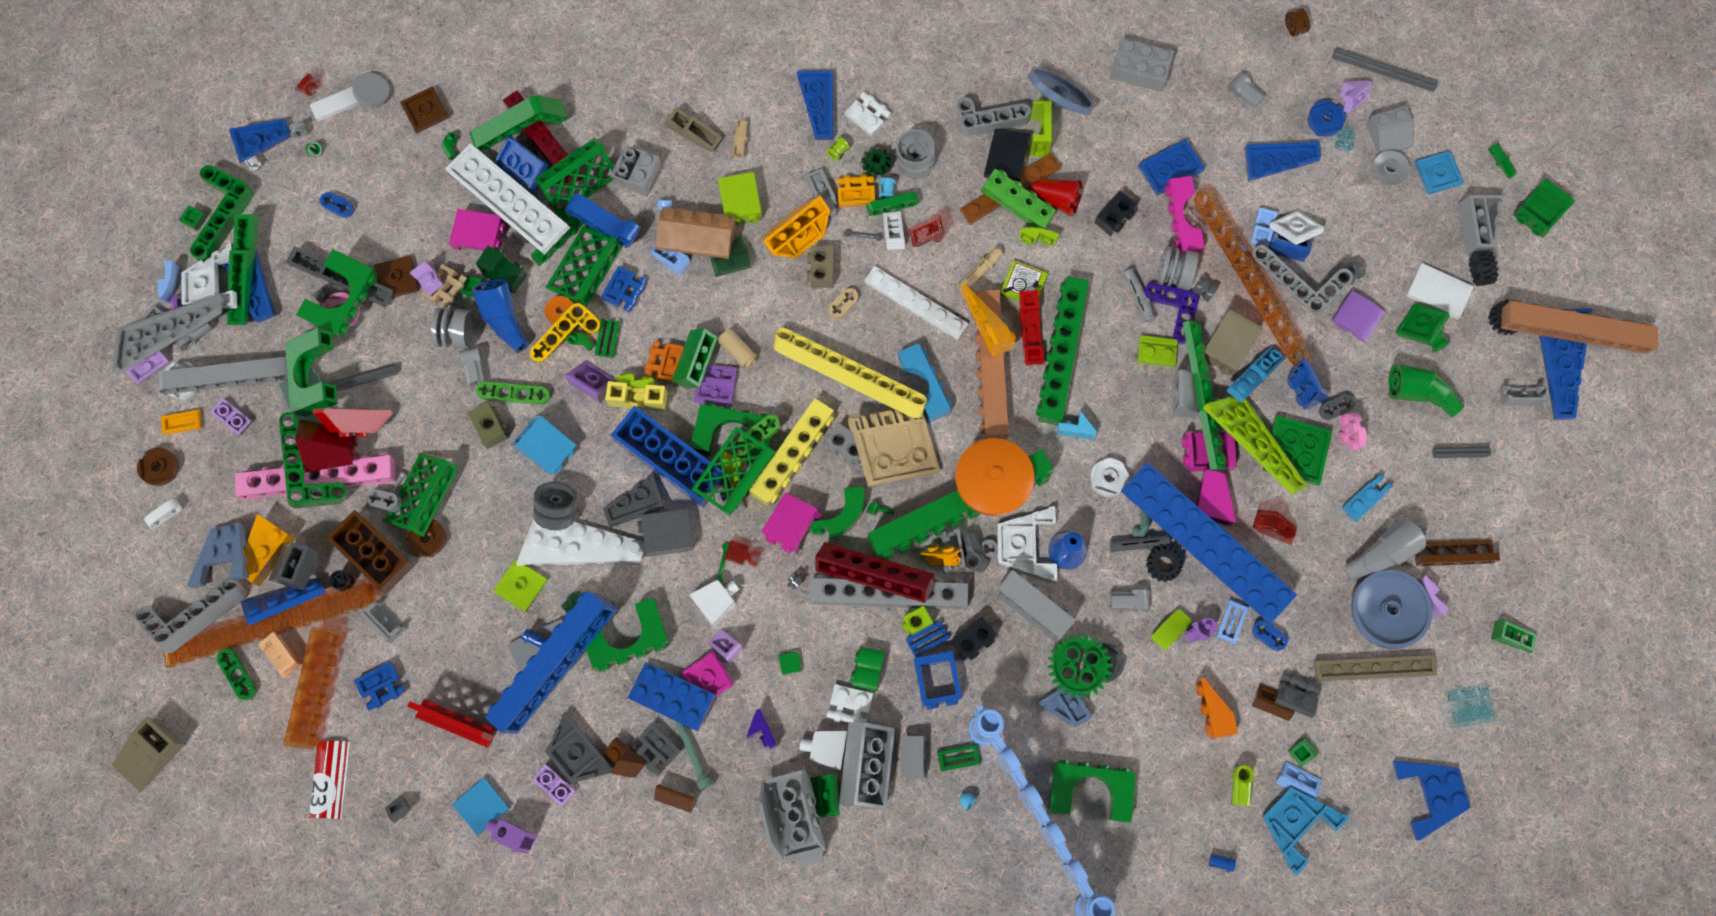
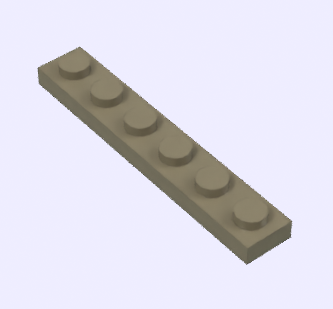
[1314,655,1437,682]

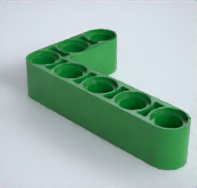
[470,95,568,151]
[190,165,253,261]
[279,412,347,508]

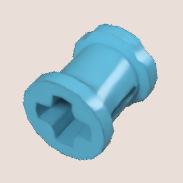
[879,178,896,199]

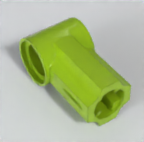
[1231,765,1254,806]

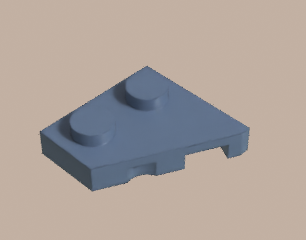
[1038,688,1092,728]

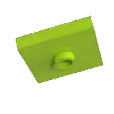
[493,559,548,612]

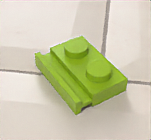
[1137,335,1178,367]

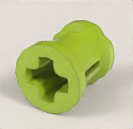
[826,137,850,161]

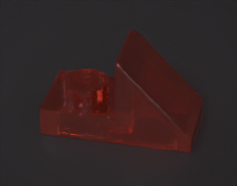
[909,215,945,247]

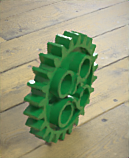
[1047,634,1113,699]

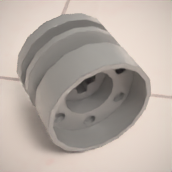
[896,129,935,178]
[1157,246,1199,291]
[431,308,474,349]

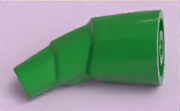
[1388,363,1465,417]

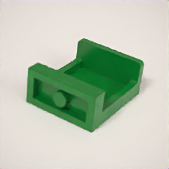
[1513,178,1575,238]

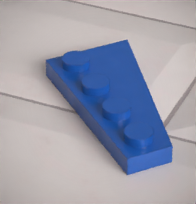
[797,71,833,140]
[1244,142,1321,182]
[221,250,276,323]
[241,578,325,626]

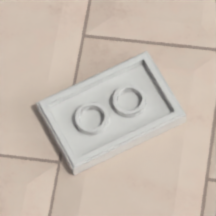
[1406,263,1474,320]

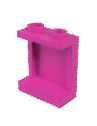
[449,209,506,251]
[1181,430,1237,472]
[761,492,821,554]

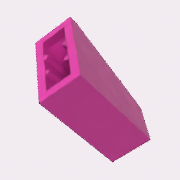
[1196,468,1236,526]

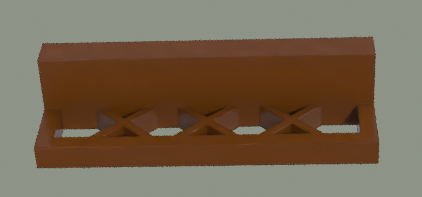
[1415,540,1500,567]

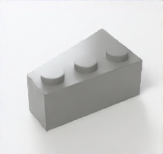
[1458,195,1504,255]

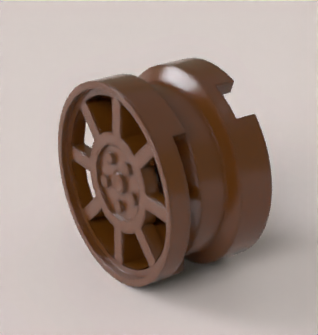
[1285,8,1310,37]

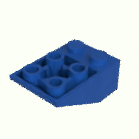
[1287,359,1329,410]

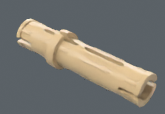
[956,247,1003,291]

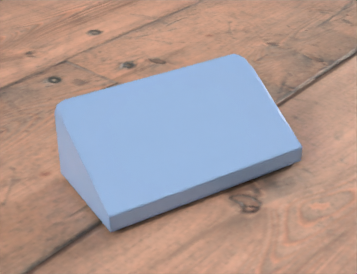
[1275,761,1322,799]

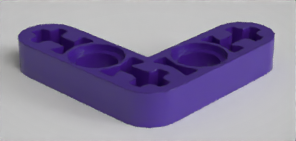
[1144,283,1198,344]

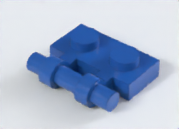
[601,266,647,312]
[354,662,406,711]

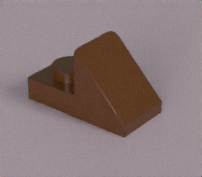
[604,737,646,778]

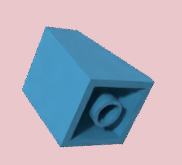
[511,416,576,475]

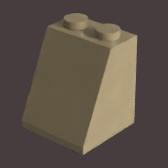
[1205,309,1263,376]

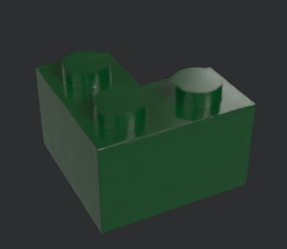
[475,245,527,293]

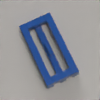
[906,621,950,657]

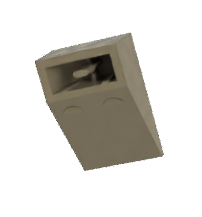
[112,717,184,792]

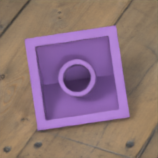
[565,361,616,404]

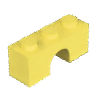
[605,381,667,411]

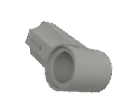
[1227,73,1265,109]
[175,322,212,351]
[459,347,485,386]
[1110,589,1150,612]

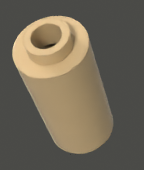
[717,329,756,368]

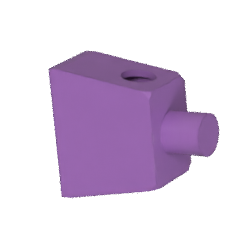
[486,819,538,854]

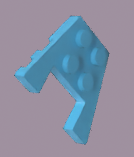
[1262,788,1349,875]

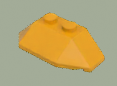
[762,195,830,258]

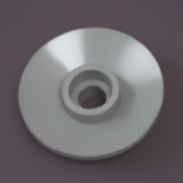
[1373,150,1410,185]

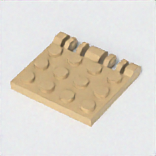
[848,410,940,487]

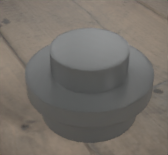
[787,572,805,590]

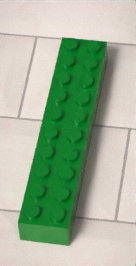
[868,449,1053,560]

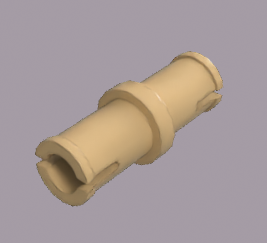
[732,120,748,158]

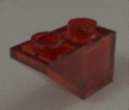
[1252,509,1297,545]

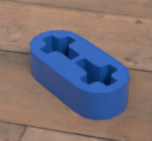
[320,192,354,218]
[1252,621,1288,651]

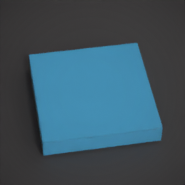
[1415,151,1464,195]
[452,777,510,836]

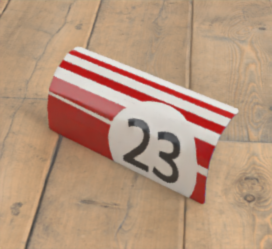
[309,741,350,819]

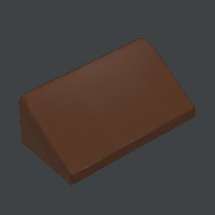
[1252,684,1295,721]
[654,784,696,813]

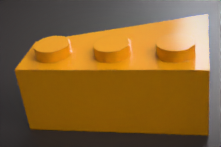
[244,514,295,587]

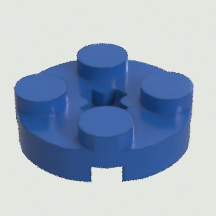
[1307,100,1346,137]

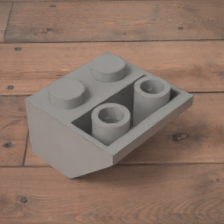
[610,144,661,197]

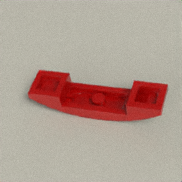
[1019,290,1045,366]

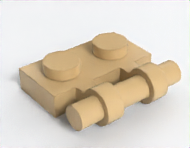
[421,264,467,309]

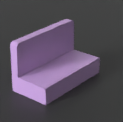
[125,350,169,385]

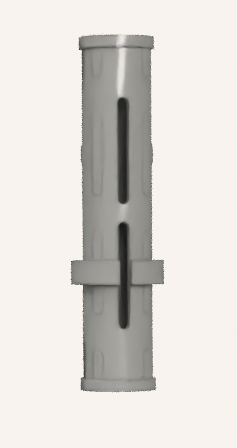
[1123,268,1156,323]

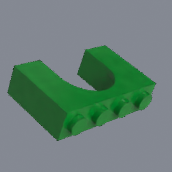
[296,249,377,339]
[285,328,338,417]
[690,403,775,464]
[586,597,670,673]
[1048,760,1136,823]

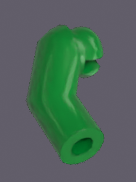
[567,333,595,351]

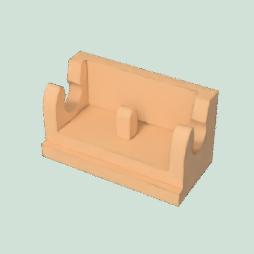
[259,632,301,678]

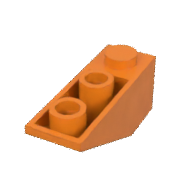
[1196,678,1238,739]

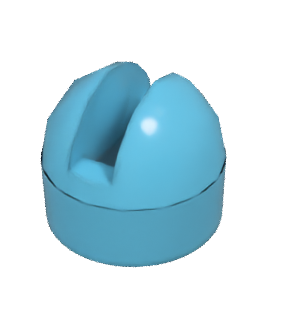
[959,792,977,810]

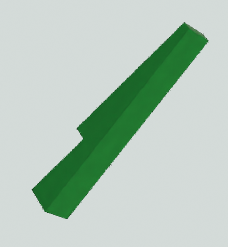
[227,214,259,325]

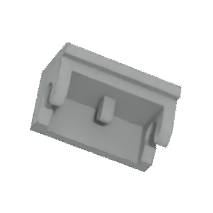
[1500,385,1547,406]
[939,529,965,573]
[360,601,407,644]
[901,736,927,778]

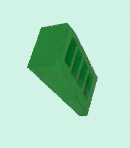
[1491,619,1537,653]

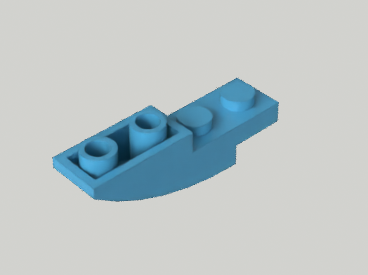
[1226,346,1286,403]

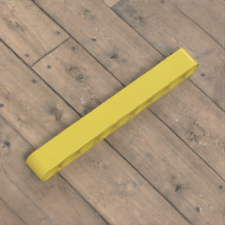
[773,328,927,418]

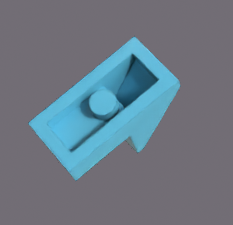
[1056,411,1097,440]

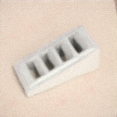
[883,211,905,250]

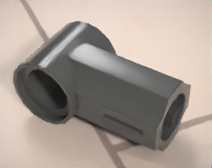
[961,532,988,573]

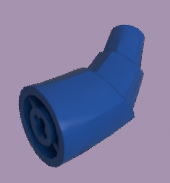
[472,279,529,353]

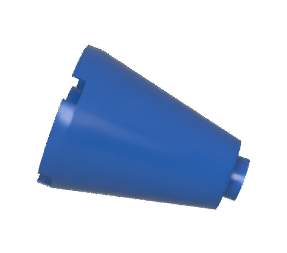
[1048,531,1087,570]

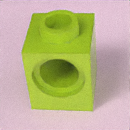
[901,606,933,636]

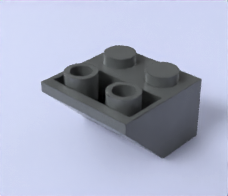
[269,542,319,590]

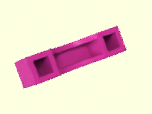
[1164,176,1205,255]

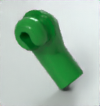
[442,132,457,160]

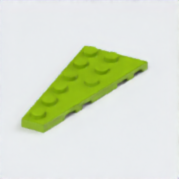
[1203,396,1308,495]

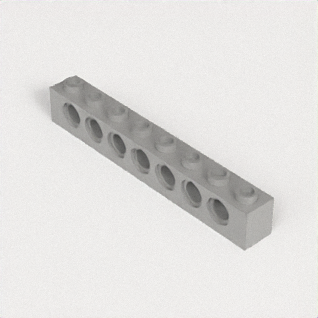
[810,575,968,610]

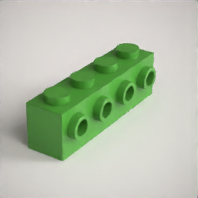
[980,169,1056,229]

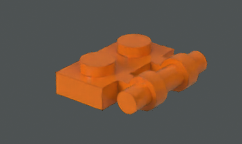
[644,341,684,384]

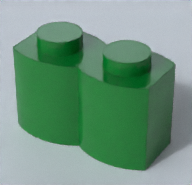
[850,647,884,692]

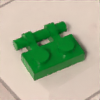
[810,774,840,818]

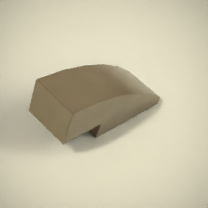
[664,107,722,152]

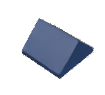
[1269,231,1311,262]

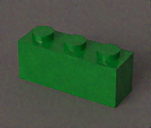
[672,328,718,389]

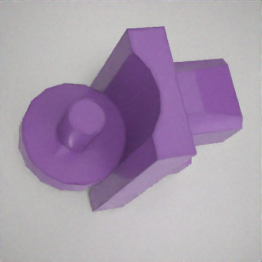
[1185,618,1217,643]

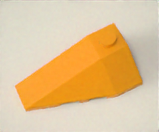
[961,284,1016,357]

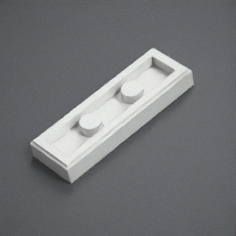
[310,87,360,122]

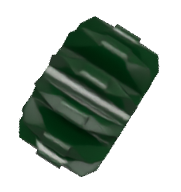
[861,146,892,178]

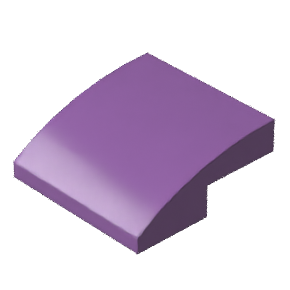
[1332,291,1385,342]
[694,364,737,407]

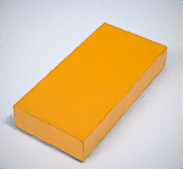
[161,409,202,435]

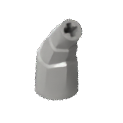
[1345,519,1426,580]

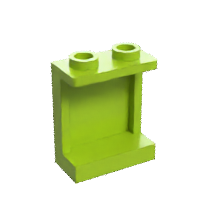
[1030,99,1052,157]
[718,172,762,226]

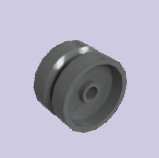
[533,482,577,530]

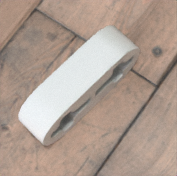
[144,499,182,529]

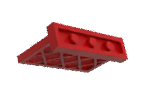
[407,699,497,748]

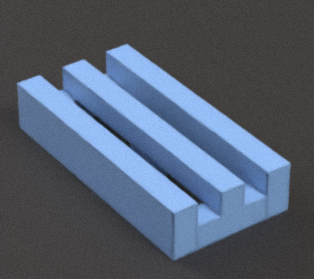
[1216,600,1249,644]

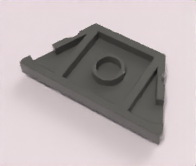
[546,712,613,783]

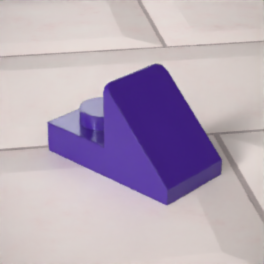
[746,709,778,750]

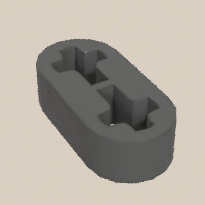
[1319,394,1355,420]

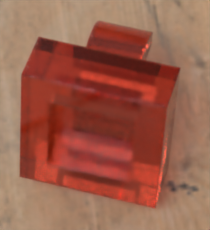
[295,73,318,96]

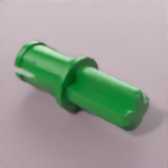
[1488,143,1517,179]

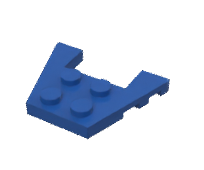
[1393,761,1470,841]

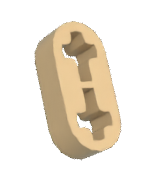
[829,288,858,320]

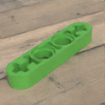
[476,381,551,405]

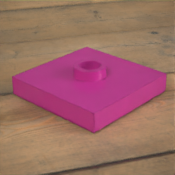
[681,651,735,698]

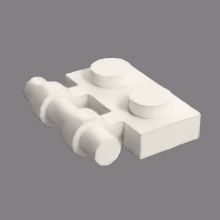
[844,92,892,136]
[827,684,873,723]

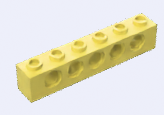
[749,398,835,507]

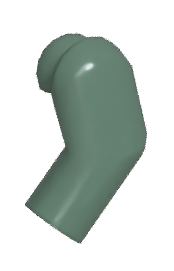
[1132,511,1150,538]

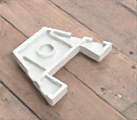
[181,243,237,309]
[997,506,1057,582]

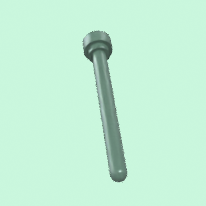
[675,721,714,791]

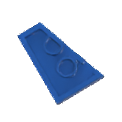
[229,118,290,163]

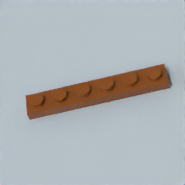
[960,153,1061,225]

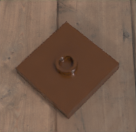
[400,86,449,134]
[374,256,419,298]

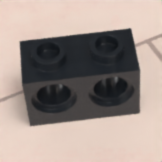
[1094,191,1137,236]
[950,616,997,661]

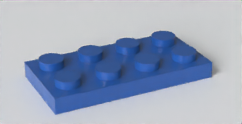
[628,662,716,732]

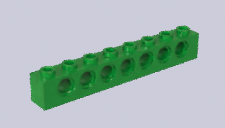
[1036,276,1089,426]

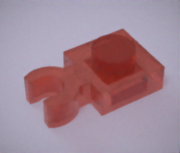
[724,540,761,567]

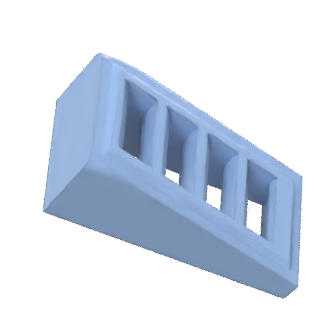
[649,244,690,275]

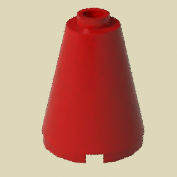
[1030,179,1083,217]

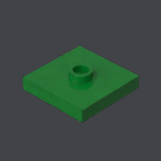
[1396,303,1450,346]

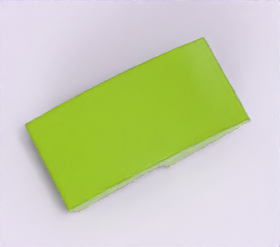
[1018,227,1060,247]
[614,372,656,388]
[1151,609,1194,651]

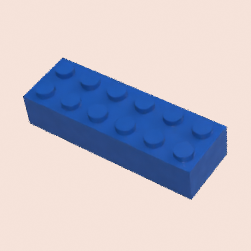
[611,405,727,508]

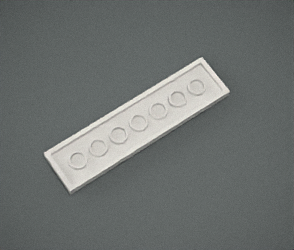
[445,143,570,255]

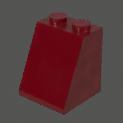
[295,420,358,472]

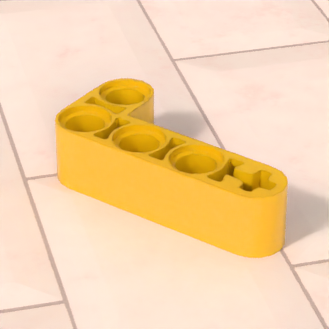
[530,303,600,363]

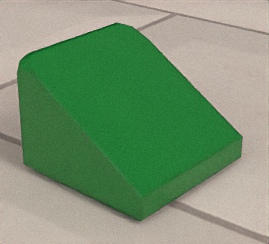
[1288,737,1319,767]

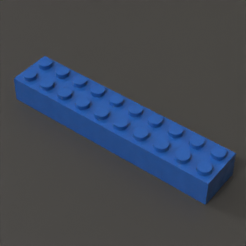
[1120,462,1297,624]

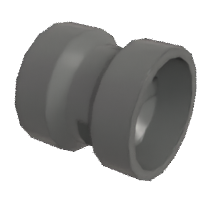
[1339,260,1365,286]
[1193,277,1219,302]

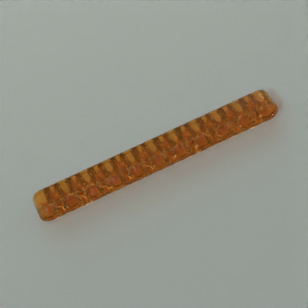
[1194,191,1311,366]
[162,584,376,668]

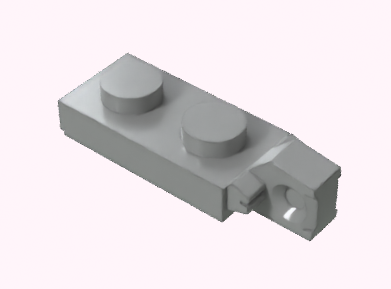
[805,168,837,219]

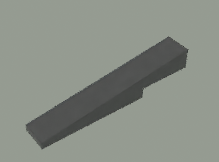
[286,246,394,308]

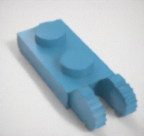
[1342,474,1393,522]

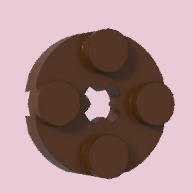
[137,447,178,486]
[406,519,447,558]

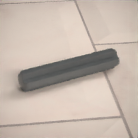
[1432,446,1491,458]

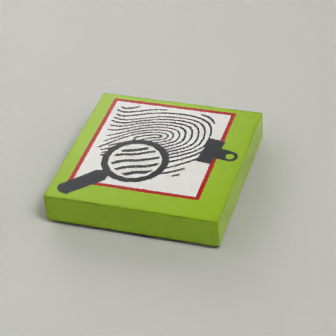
[1000,260,1048,302]

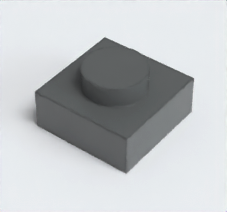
[385,795,410,823]

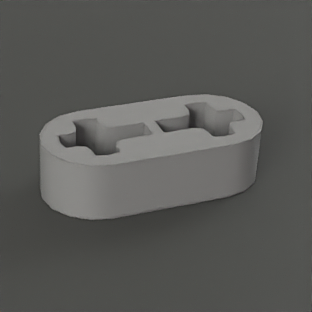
[366,490,402,512]

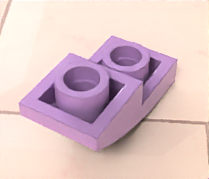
[210,398,252,435]
[1418,575,1449,618]
[532,763,575,807]

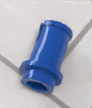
[521,629,549,647]
[1209,853,1236,873]

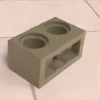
[807,246,834,288]

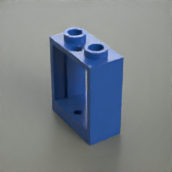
[913,651,962,710]

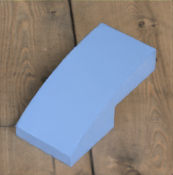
[1250,208,1278,248]
[158,260,179,303]

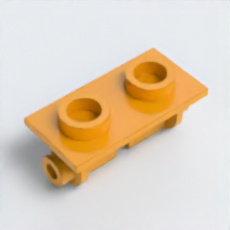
[920,544,963,566]

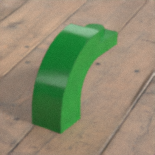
[809,486,864,539]

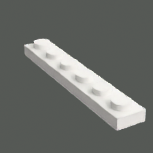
[864,266,969,340]

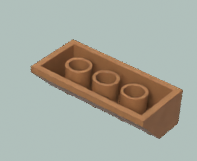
[656,207,736,259]

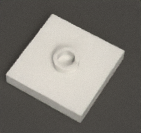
[1269,211,1324,245]

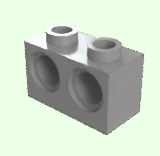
[826,423,861,466]

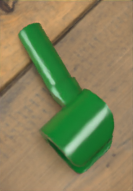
[866,502,895,516]

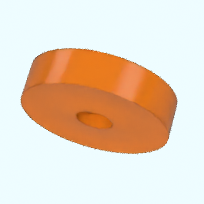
[545,296,575,326]

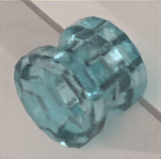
[1335,129,1355,151]

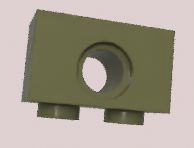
[467,402,508,449]

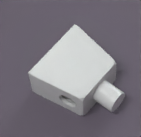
[690,580,740,627]
[799,731,847,771]

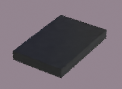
[984,129,1031,182]

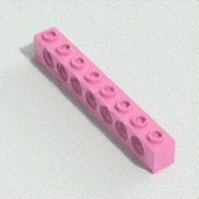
[235,453,396,500]

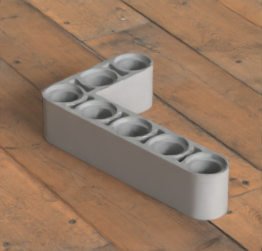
[1253,245,1353,315]
[135,577,247,653]

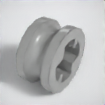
[289,122,307,138]
[981,540,998,558]

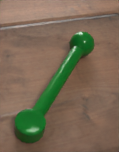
[716,543,730,582]

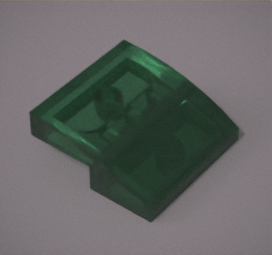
[710,236,751,277]

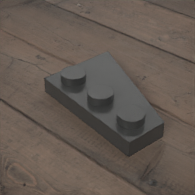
[603,473,665,528]

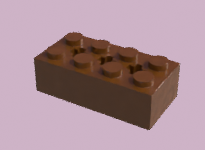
[326,510,414,594]

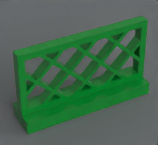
[534,137,614,213]
[546,226,623,308]
[692,426,775,517]
[384,453,459,537]

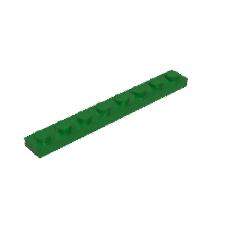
[1183,320,1227,471]

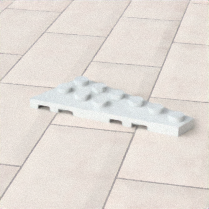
[516,519,645,566]

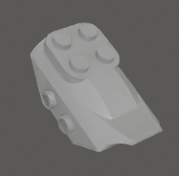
[759,769,826,866]

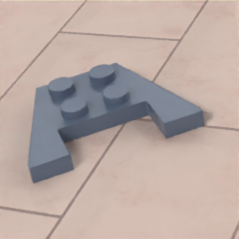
[187,523,249,588]

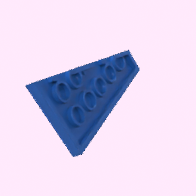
[1539,308,1592,420]

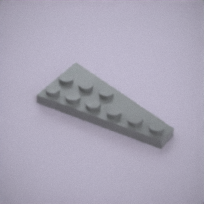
[112,295,223,375]

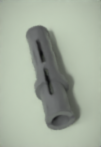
[1110,534,1170,553]

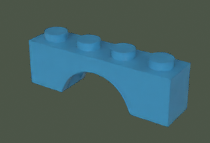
[898,343,952,423]

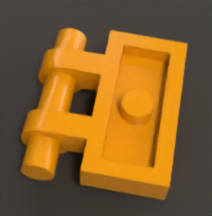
[837,174,875,208]

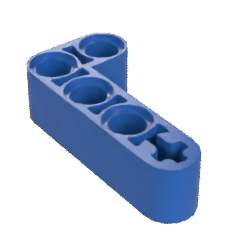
[565,193,641,248]

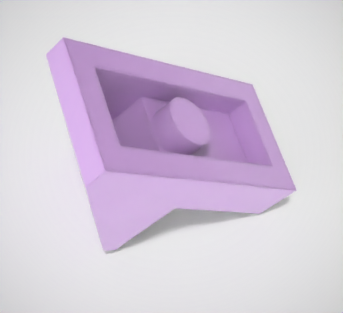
[1340,81,1371,114]
[410,261,444,296]

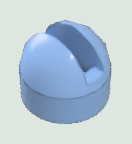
[657,199,672,211]

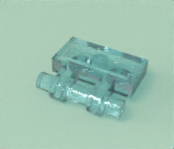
[1447,687,1496,728]

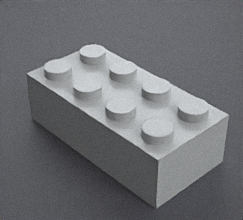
[995,570,1075,643]
[839,722,895,810]

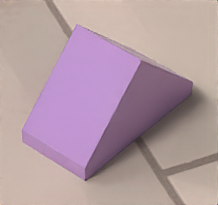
[708,629,743,663]

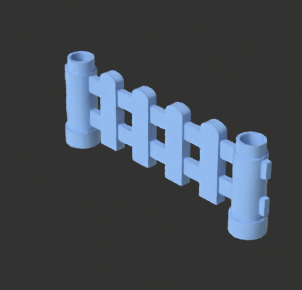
[968,705,1115,916]

